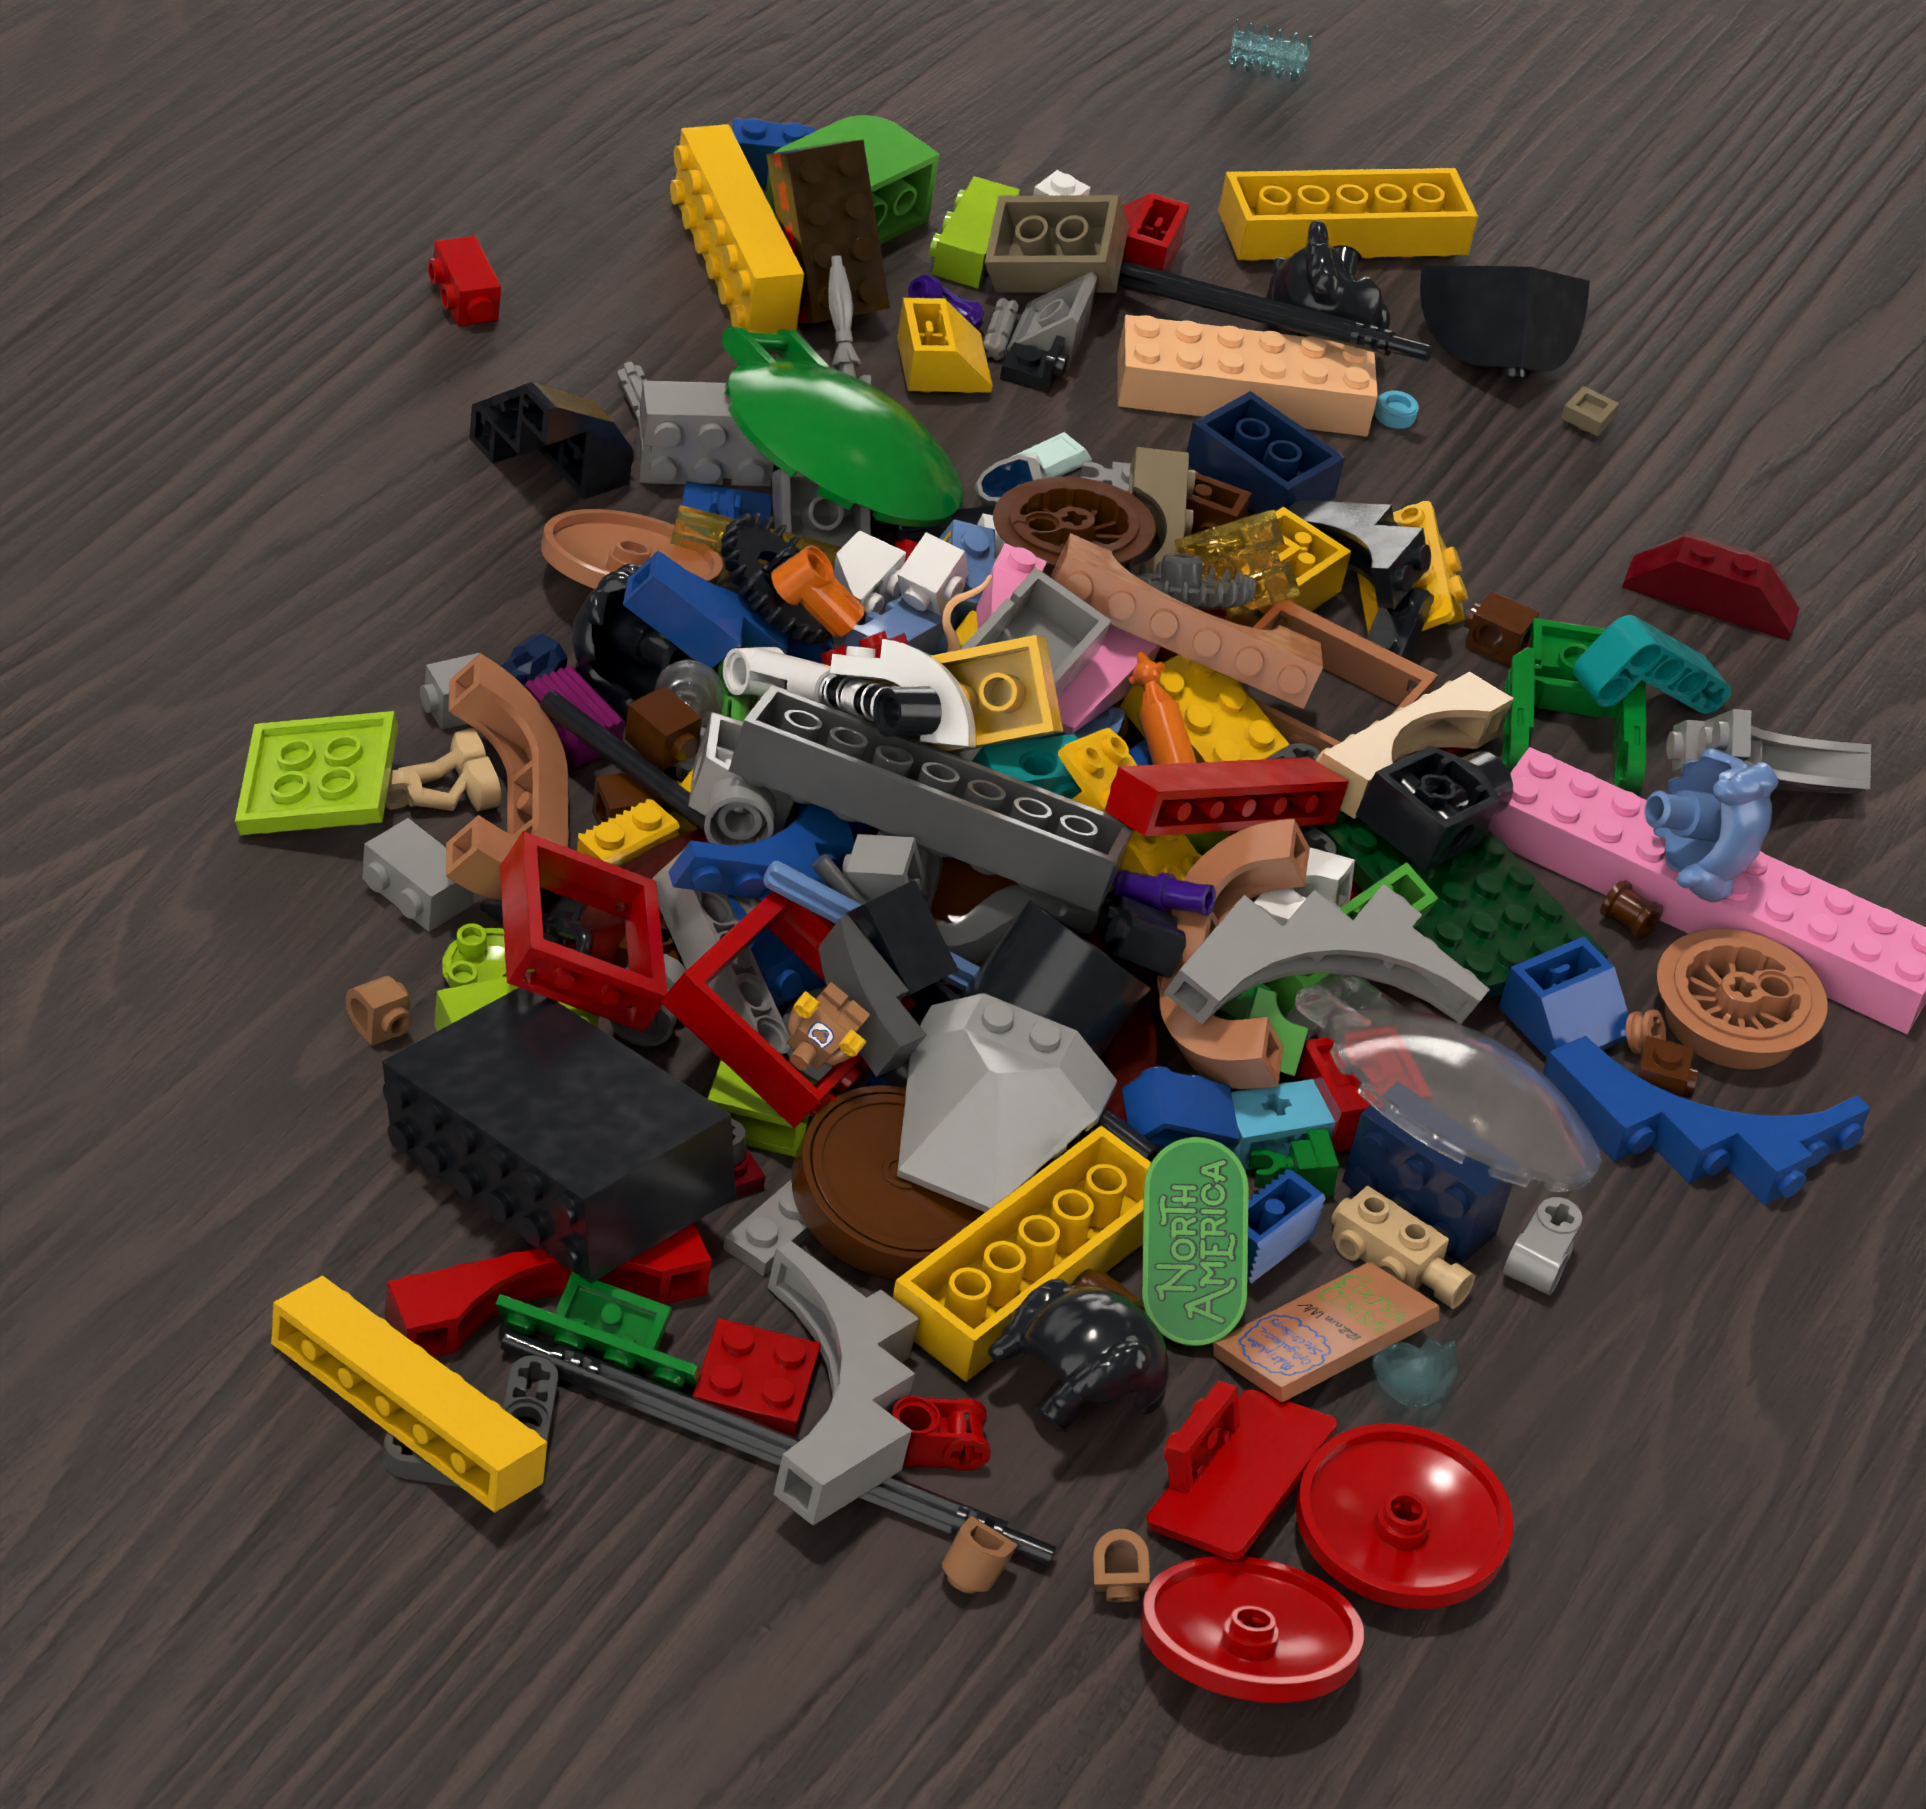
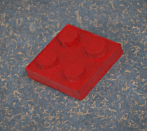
[692,1318,821,1436]

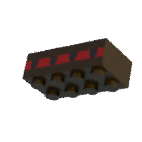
[766,139,890,323]

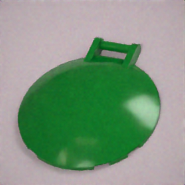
[722,327,964,528]

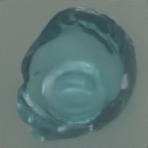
[1372,1337,1458,1408]

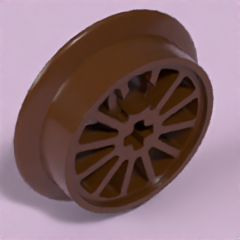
[993,477,1156,578]

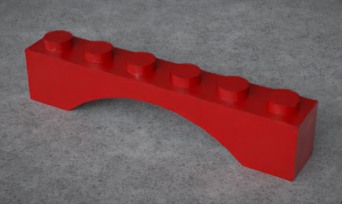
[385,1223,712,1357]

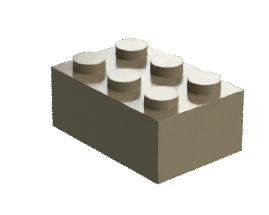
[985,195,1129,293]

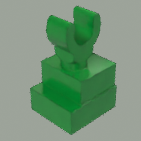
[1248,1129,1339,1197]

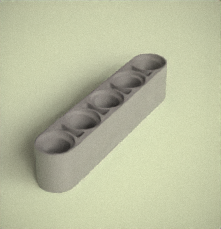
[652,848,790,1056]

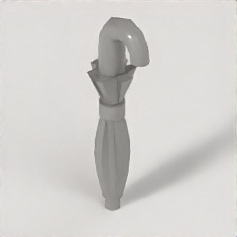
[828,256,871,385]

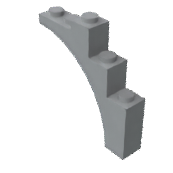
[1666,709,1871,794]
[1164,884,1490,1025]
[768,1240,919,1525]

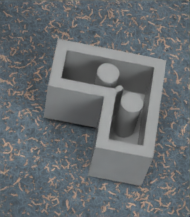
[842,830,944,910]

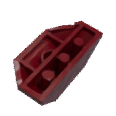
[1622,531,1799,641]

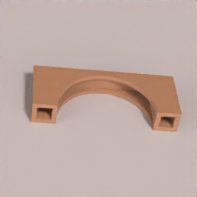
[1051,533,1323,709]

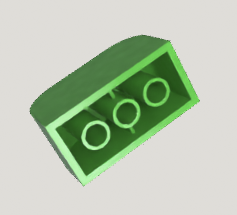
[765,115,939,245]

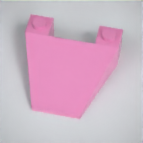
[976,543,1161,734]

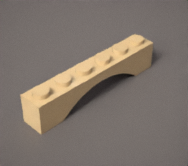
[1315,672,1514,819]

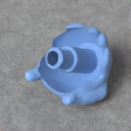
[1644,748,1779,902]

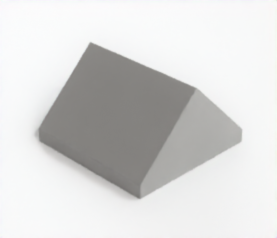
[1007,271,1098,371]

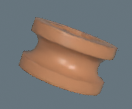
[1626,1009,1666,1055]

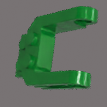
[1502,618,1646,796]

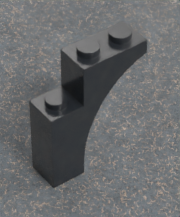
[1288,499,1431,609]

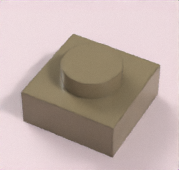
[1561,386,1620,436]

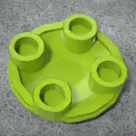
[442,923,535,988]

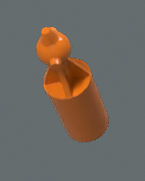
[1129,651,1197,765]

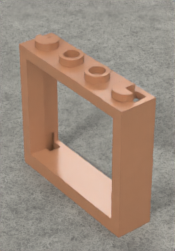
[1237,597,1438,752]

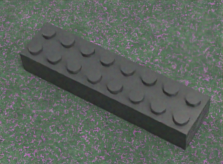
[729,685,1133,913]

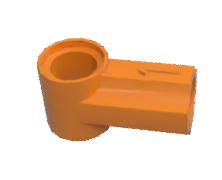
[771,545,865,637]

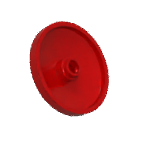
[1296,1423,1514,1609]
[1140,1556,1364,1703]

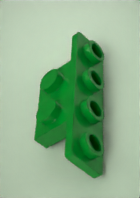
[495,1272,701,1390]

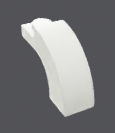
[830,639,976,748]

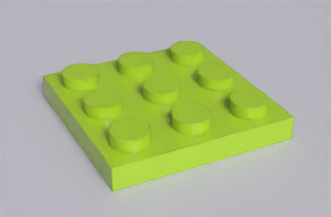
[235,711,399,835]

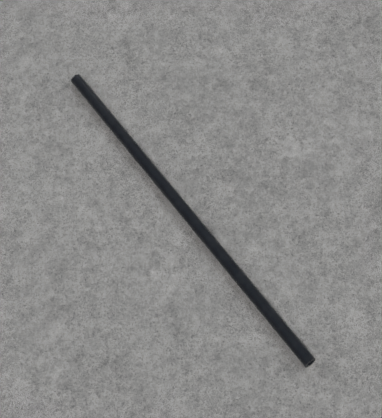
[540,690,1160,1162]

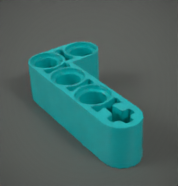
[1573,615,1731,714]

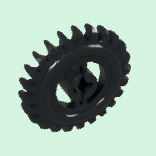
[721,513,833,644]

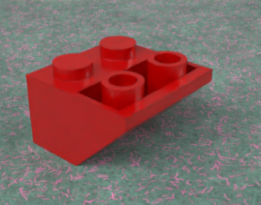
[1122,193,1190,272]

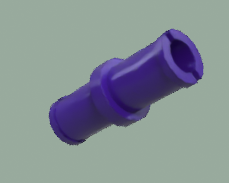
[1113,870,1216,916]

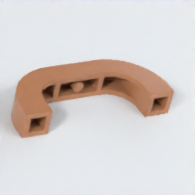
[446,653,569,900]
[1157,818,1310,1089]

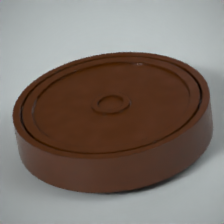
[791,1085,985,1280]

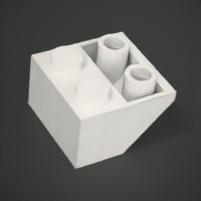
[833,530,906,647]

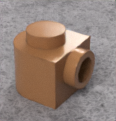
[346,976,413,1046]
[942,1516,1018,1594]
[1093,1529,1150,1602]

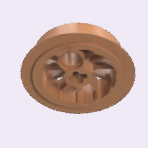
[1657,928,1828,1069]

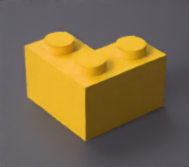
[1247,507,1351,626]

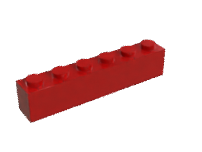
[1104,757,1349,836]

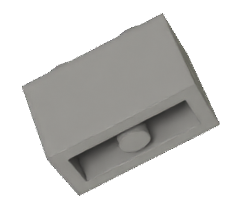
[362,818,473,932]

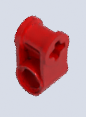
[891,1395,991,1471]

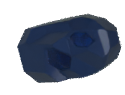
[501,633,568,687]

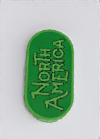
[1142,1137,1249,1347]

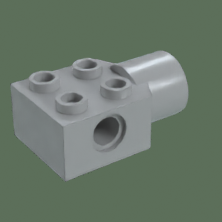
[688,712,793,846]

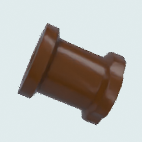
[1600,880,1664,940]

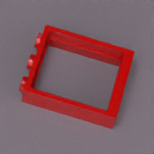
[500,831,667,1032]

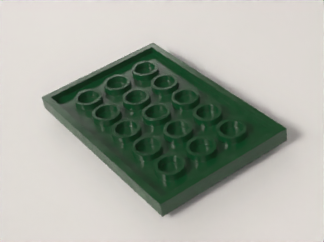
[1313,810,1608,1000]

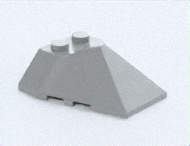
[897,993,1117,1212]

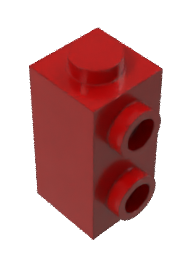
[428,236,501,326]

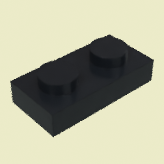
[1366,588,1434,660]

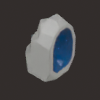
[974,453,1047,506]

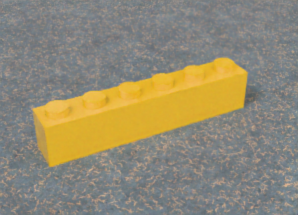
[271,1275,547,1513]

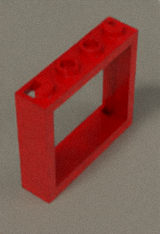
[660,891,916,1128]

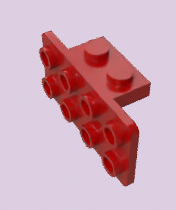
[1146,1380,1337,1560]

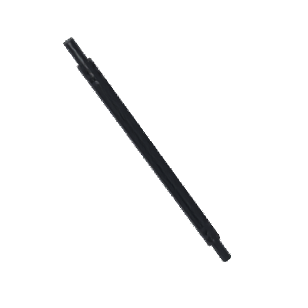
[1117,261,1433,362]
[501,1330,1057,1567]

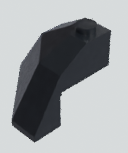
[469,382,634,499]

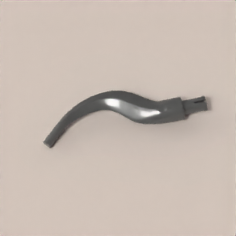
[811,854,1113,964]

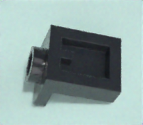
[1000,335,1069,393]

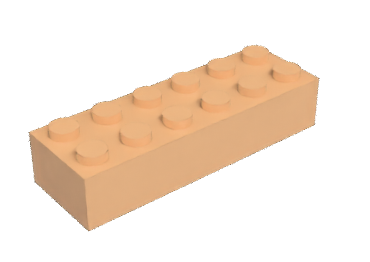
[1117,315,1378,437]

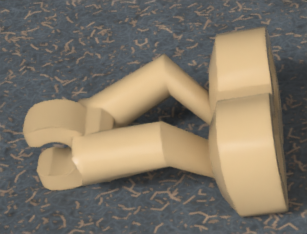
[385,727,501,812]

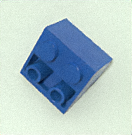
[1498,936,1629,1058]

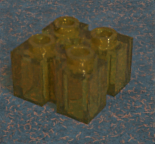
[1174,509,1301,617]

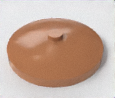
[541,509,723,589]

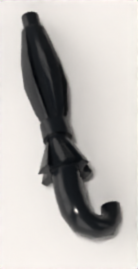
[480,900,594,955]

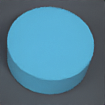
[1375,391,1419,429]

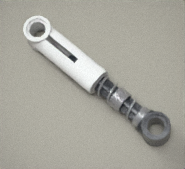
[723,647,942,737]

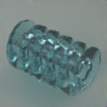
[1229,19,1313,82]

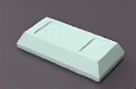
[1009,432,1092,478]

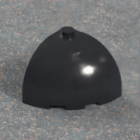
[1420,265,1590,378]

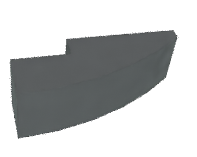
[818,914,926,1077]

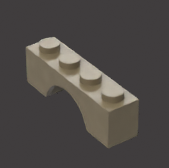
[1128,447,1195,573]

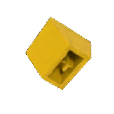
[897,298,993,394]

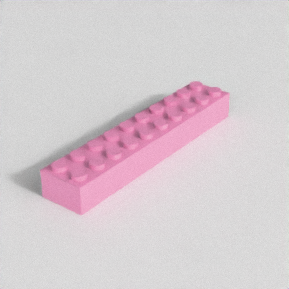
[1488,747,1926,1035]

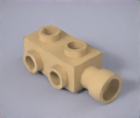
[1331,1185,1475,1309]

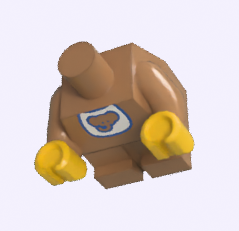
[787,982,870,1070]

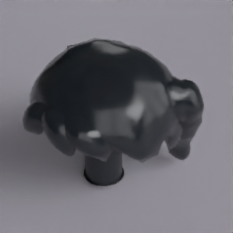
[1266,220,1390,337]
[572,564,719,719]
[987,1279,1169,1432]

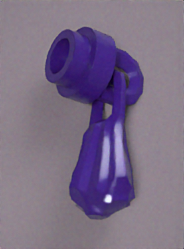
[908,275,985,330]

